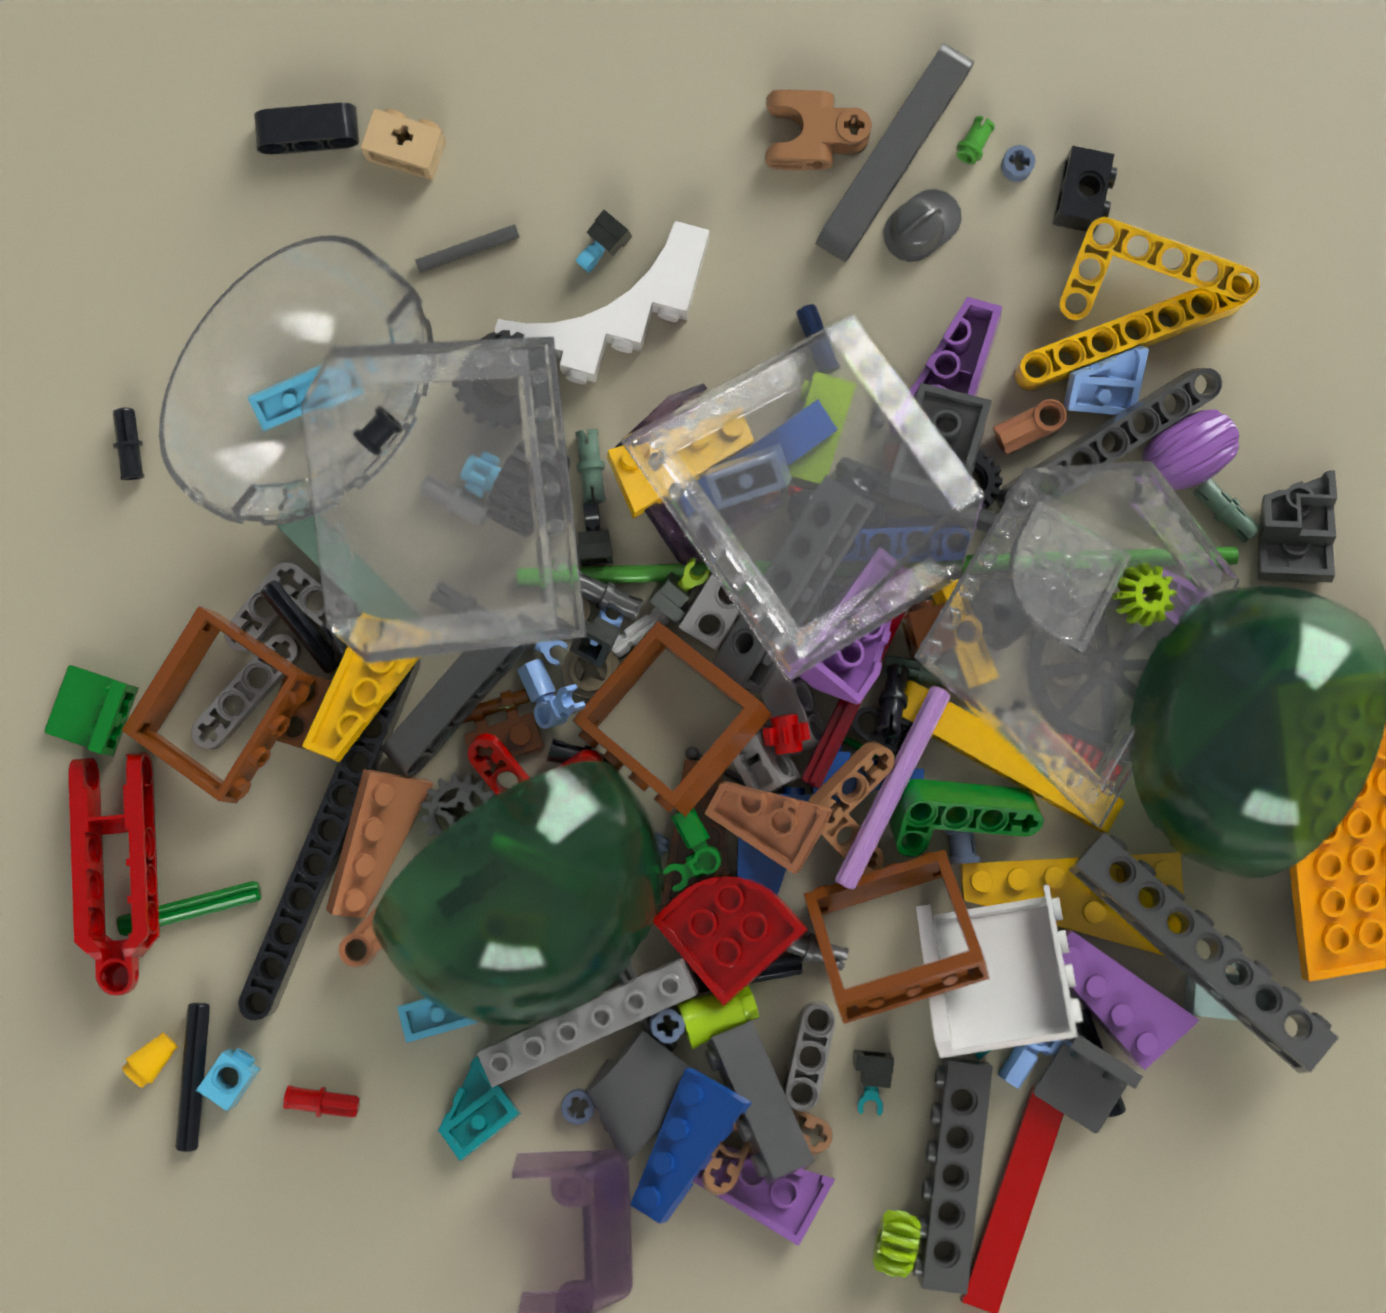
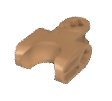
[765,90,872,170]

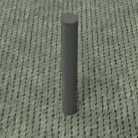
[415,224,520,273]

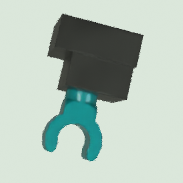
[853,1050,894,1116]

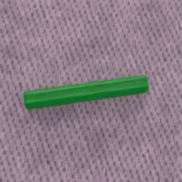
[116,881,262,936]

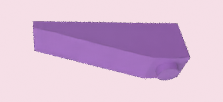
[786,547,908,705]

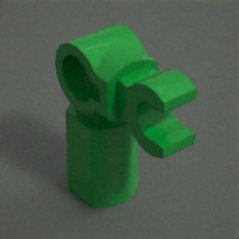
[663,807,722,892]

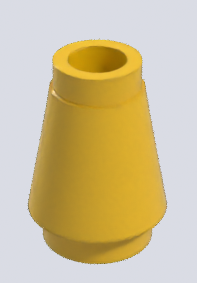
[121,1032,178,1088]

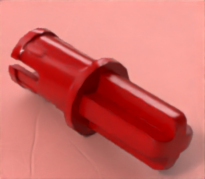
[283,1085,360,1118]

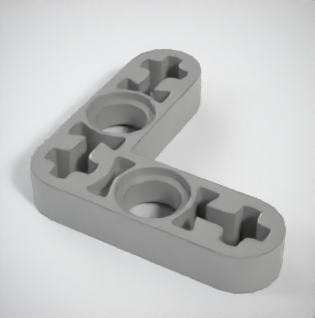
[224,562,360,652]

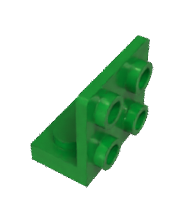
[45,665,139,756]

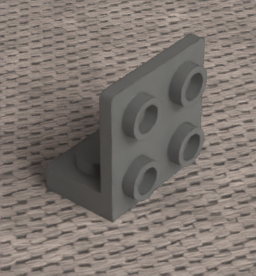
[1033,1034,1143,1133]

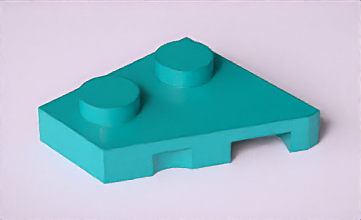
[438,1056,521,1161]

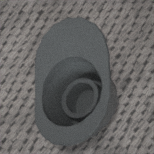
[883,189,962,262]

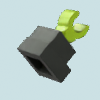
[649,558,710,624]

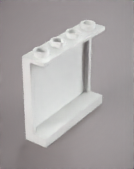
[916,884,1083,1058]

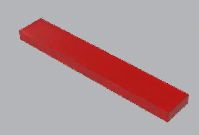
[960,1086,1064,1313]

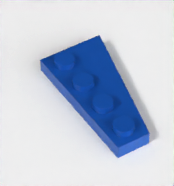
[630,1068,752,1224]

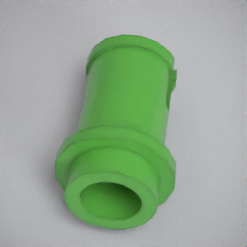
[956,116,995,165]

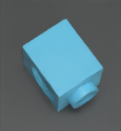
[197,1048,261,1111]

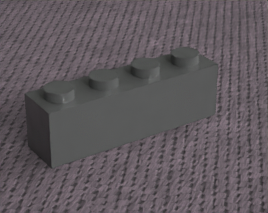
[705,1021,815,1184]

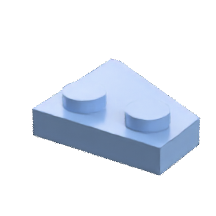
[1063,345,1149,415]

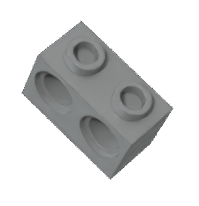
[678,562,755,650]
[719,719,801,793]

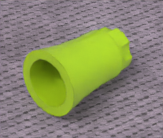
[676,985,759,1050]

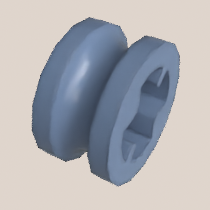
[1001,145,1035,182]
[561,1088,595,1125]

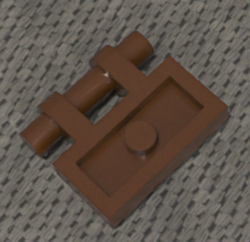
[462,689,545,769]

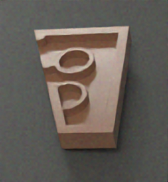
[704,781,834,874]

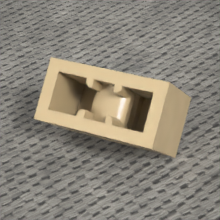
[361,108,446,181]

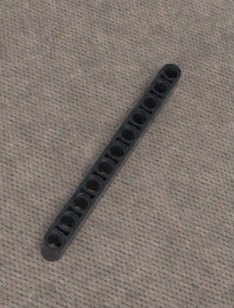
[238,658,421,1021]

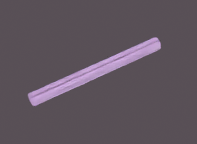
[836,686,950,890]

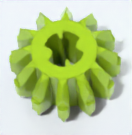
[1111,563,1178,627]
[872,1209,921,1278]

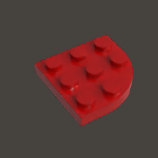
[651,876,808,1006]

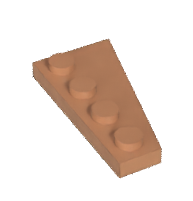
[326,769,434,918]

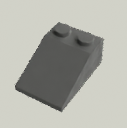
[889,383,992,516]

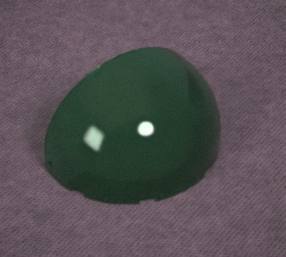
[1130,585,1386,878]
[372,761,662,1025]

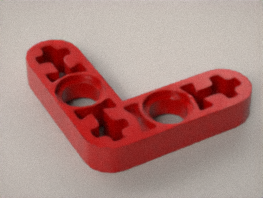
[467,733,605,826]

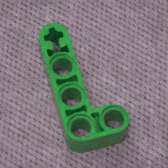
[889,779,1044,857]

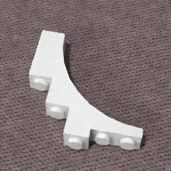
[494,221,709,384]

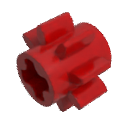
[762,713,811,755]

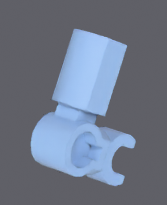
[517,659,586,729]
[997,1040,1063,1089]

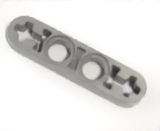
[191,634,301,749]

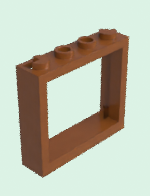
[121,606,314,804]
[572,621,772,817]
[803,849,990,1024]

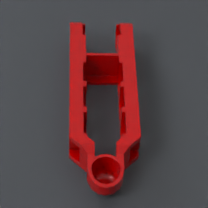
[68,752,160,996]

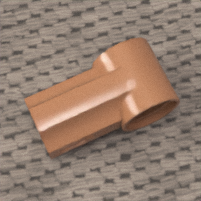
[992,399,1067,456]
[338,898,408,967]

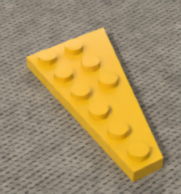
[960,852,1184,956]

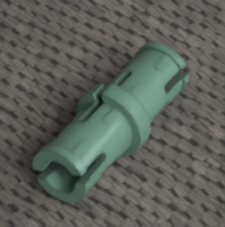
[575,429,606,504]
[1193,478,1261,543]

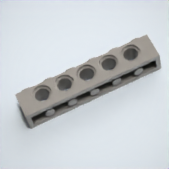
[477,957,700,1087]

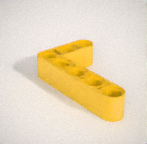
[1059,217,1260,320]

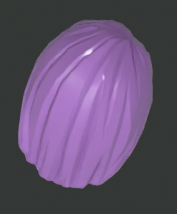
[1143,409,1240,490]

